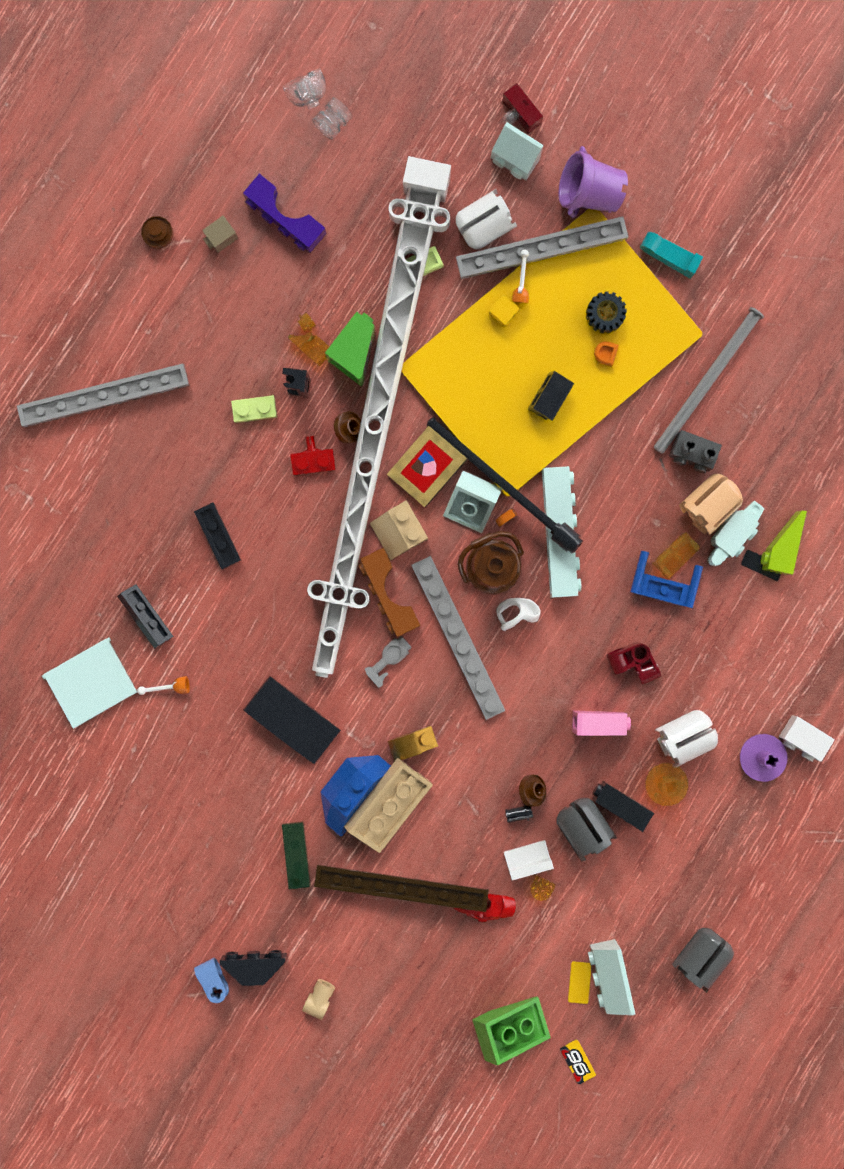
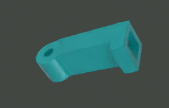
[640,232,703,279]

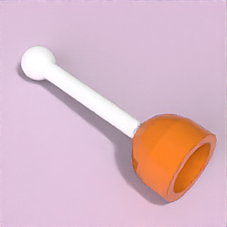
[512,250,529,303]
[137,676,190,695]

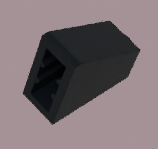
[592,781,654,832]

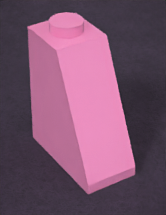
[572,710,631,736]

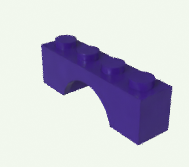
[243,173,327,253]

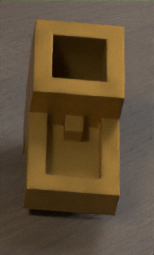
[388,726,438,761]

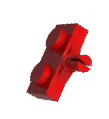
[290,436,336,475]

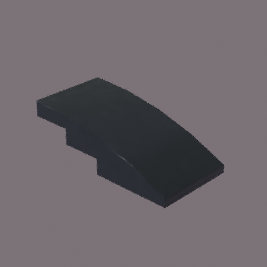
[243,676,341,764]

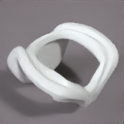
[496,598,541,631]

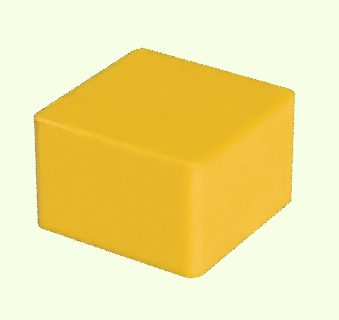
[489,294,519,327]

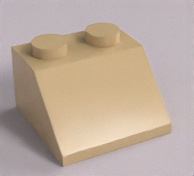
[370,500,428,560]

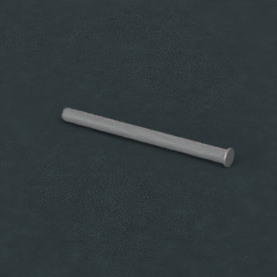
[654,307,764,453]

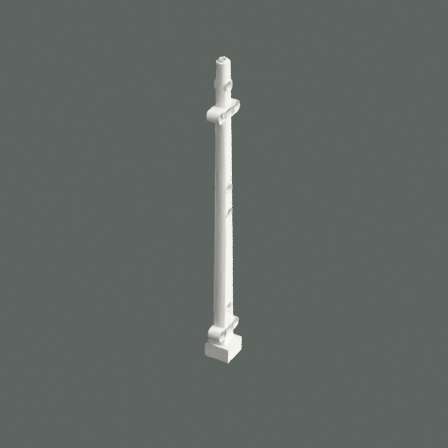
[307,156,451,678]

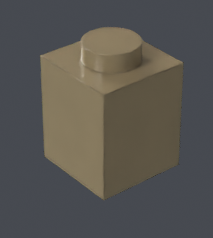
[202,216,238,253]

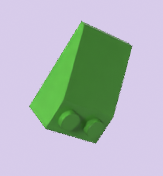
[472,996,551,1066]

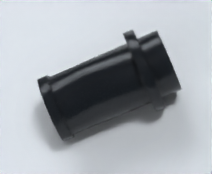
[505,804,533,823]

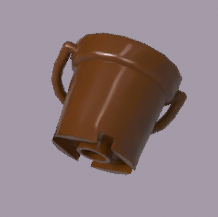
[457,531,524,595]

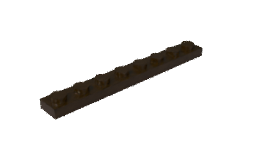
[314,864,489,912]

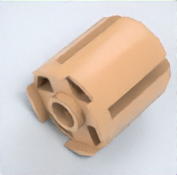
[679,474,743,535]

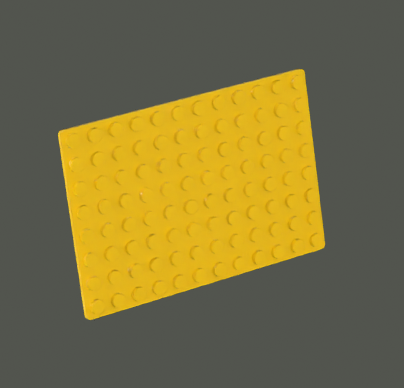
[401,209,702,497]

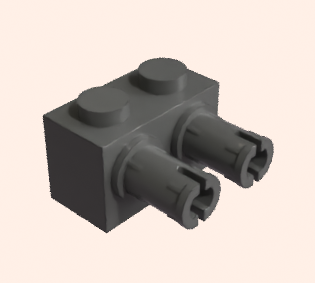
[669,430,722,473]

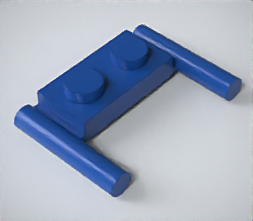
[630,551,703,609]

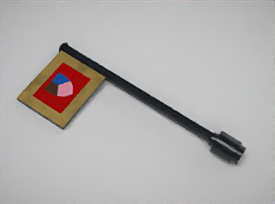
[387,417,583,554]

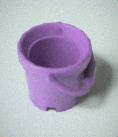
[558,146,628,218]

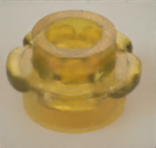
[297,312,316,332]

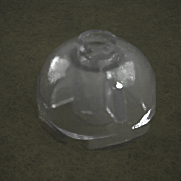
[283,69,326,110]

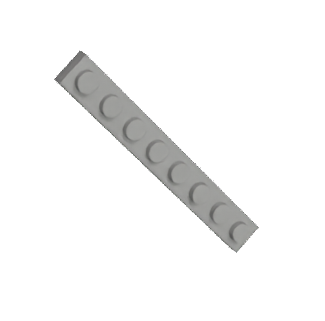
[456,216,628,279]
[17,364,190,428]
[411,556,505,720]

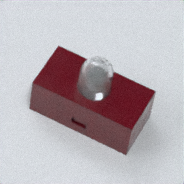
[502,83,543,134]

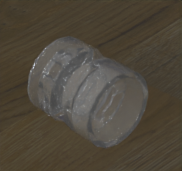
[312,97,353,140]

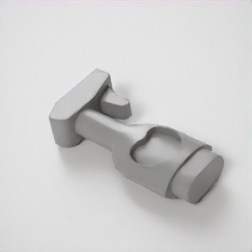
[365,636,412,688]

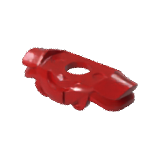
[453,894,516,923]

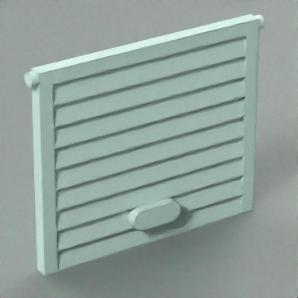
[42,637,137,729]

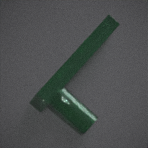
[282,821,311,889]

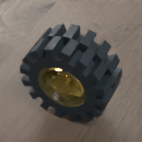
[586,291,627,333]

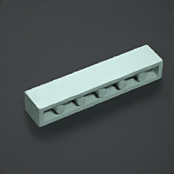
[542,466,581,598]

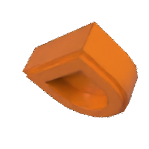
[594,341,619,367]
[495,509,517,527]

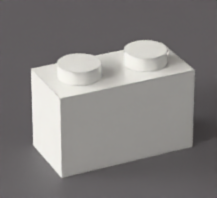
[779,715,835,762]

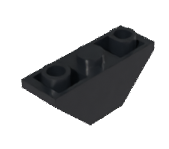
[220,950,287,986]

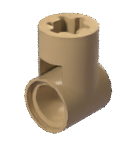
[302,979,335,1020]

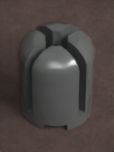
[556,798,617,862]
[672,928,734,993]

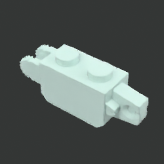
[707,501,764,566]

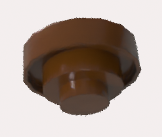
[141,216,173,249]
[334,411,361,444]
[519,774,547,807]

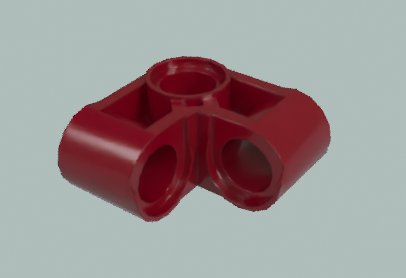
[606,642,662,685]

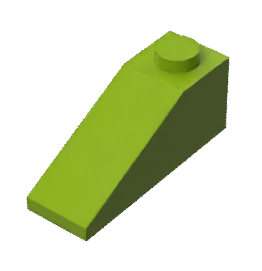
[761,510,807,575]

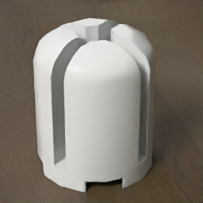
[456,189,517,250]
[655,710,718,768]

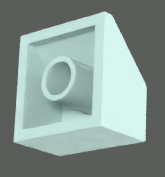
[491,122,543,180]
[443,471,502,533]

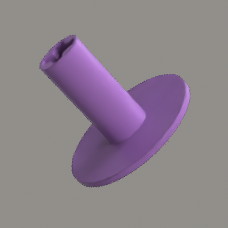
[740,734,787,782]

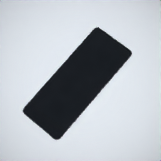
[741,550,781,581]

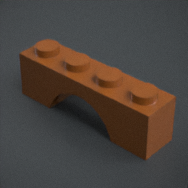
[359,548,421,637]

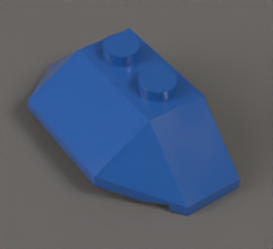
[320,755,391,837]

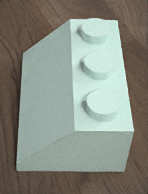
[588,939,635,1015]

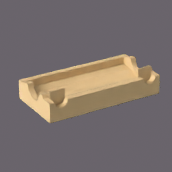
[344,758,433,853]

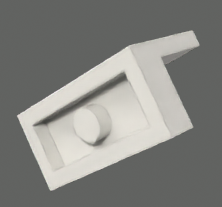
[504,840,554,880]

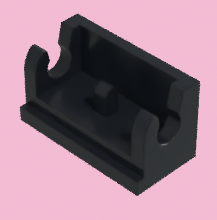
[282,368,310,399]
[528,371,574,421]

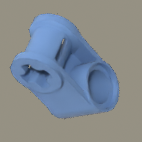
[194,958,229,1003]

